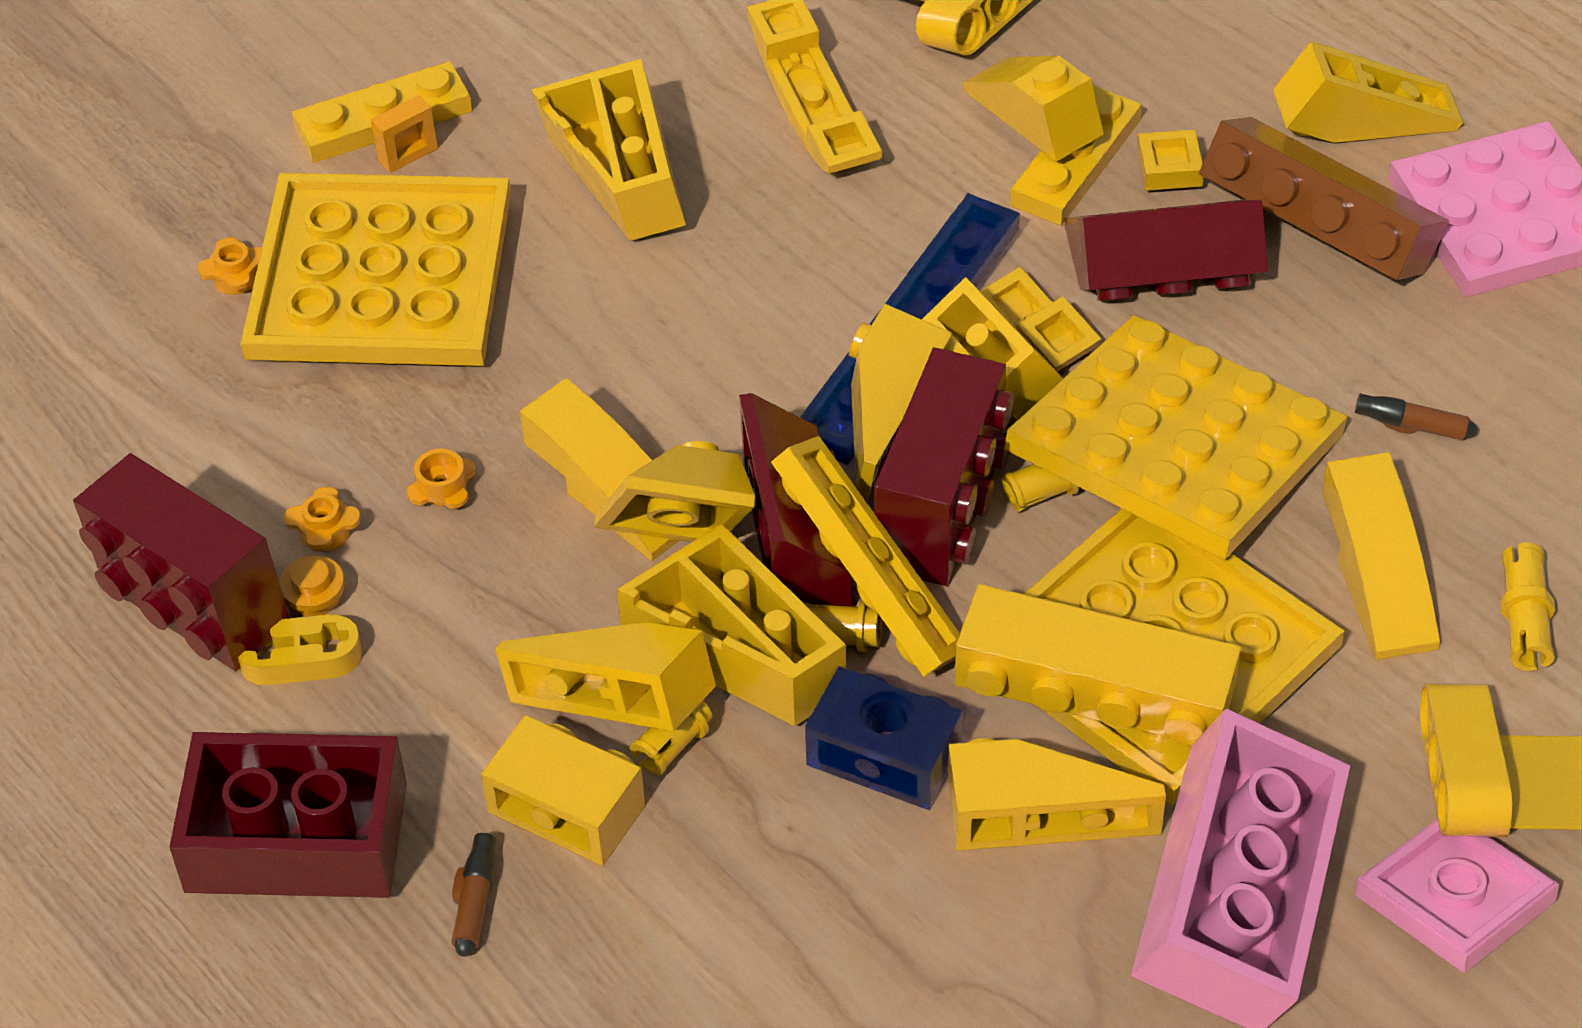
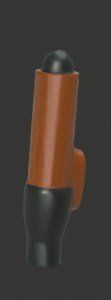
[1354,393,1478,441]
[451,833,496,957]

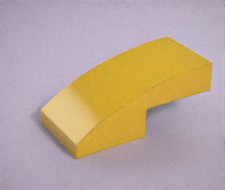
[980,266,1102,372]

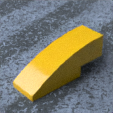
[519,377,680,561]
[1322,452,1440,660]

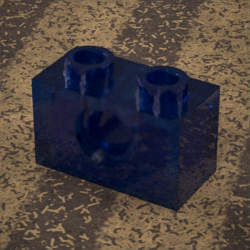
[805,666,963,811]

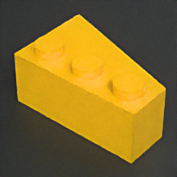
[531,58,686,241]
[616,523,847,726]

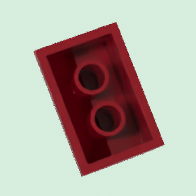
[1064,200,1268,300]
[739,393,857,606]

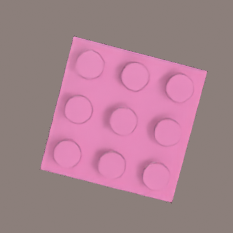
[1388,121,1582,298]

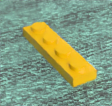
[771,436,960,677]

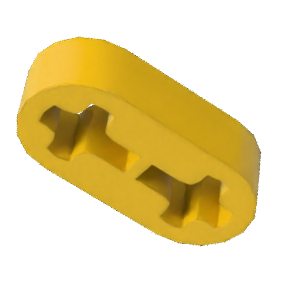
[238,614,363,685]

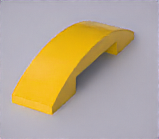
[747,0,882,174]

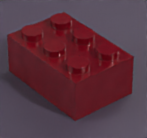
[874,347,1014,587]
[73,453,290,672]
[169,732,407,898]

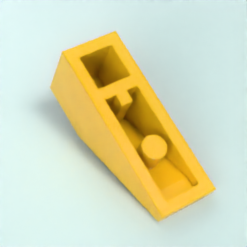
[1273,41,1464,143]
[962,55,1104,162]
[849,303,952,503]
[495,622,716,732]
[948,738,1166,851]

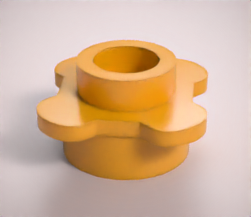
[197,237,262,295]
[406,448,475,509]
[284,487,361,551]

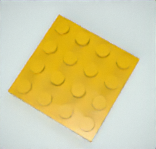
[240,173,511,366]
[1004,315,1348,560]
[1024,508,1345,806]

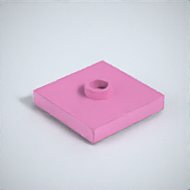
[1355,819,1559,974]

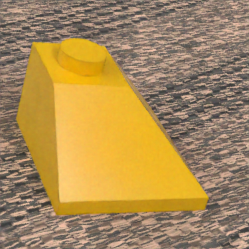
[594,441,755,542]

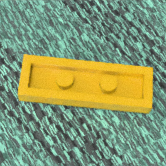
[291,61,472,163]
[1010,85,1142,226]

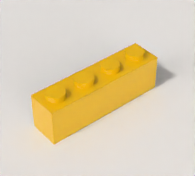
[955,584,1241,745]

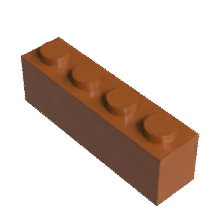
[1199,117,1449,280]

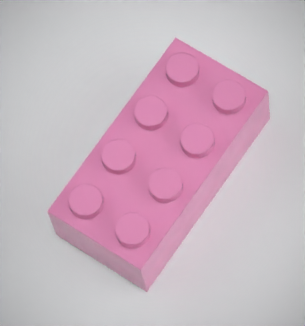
[1131,709,1351,1028]

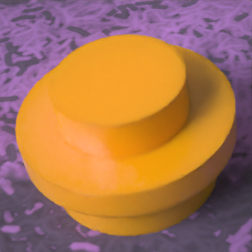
[279,556,345,617]

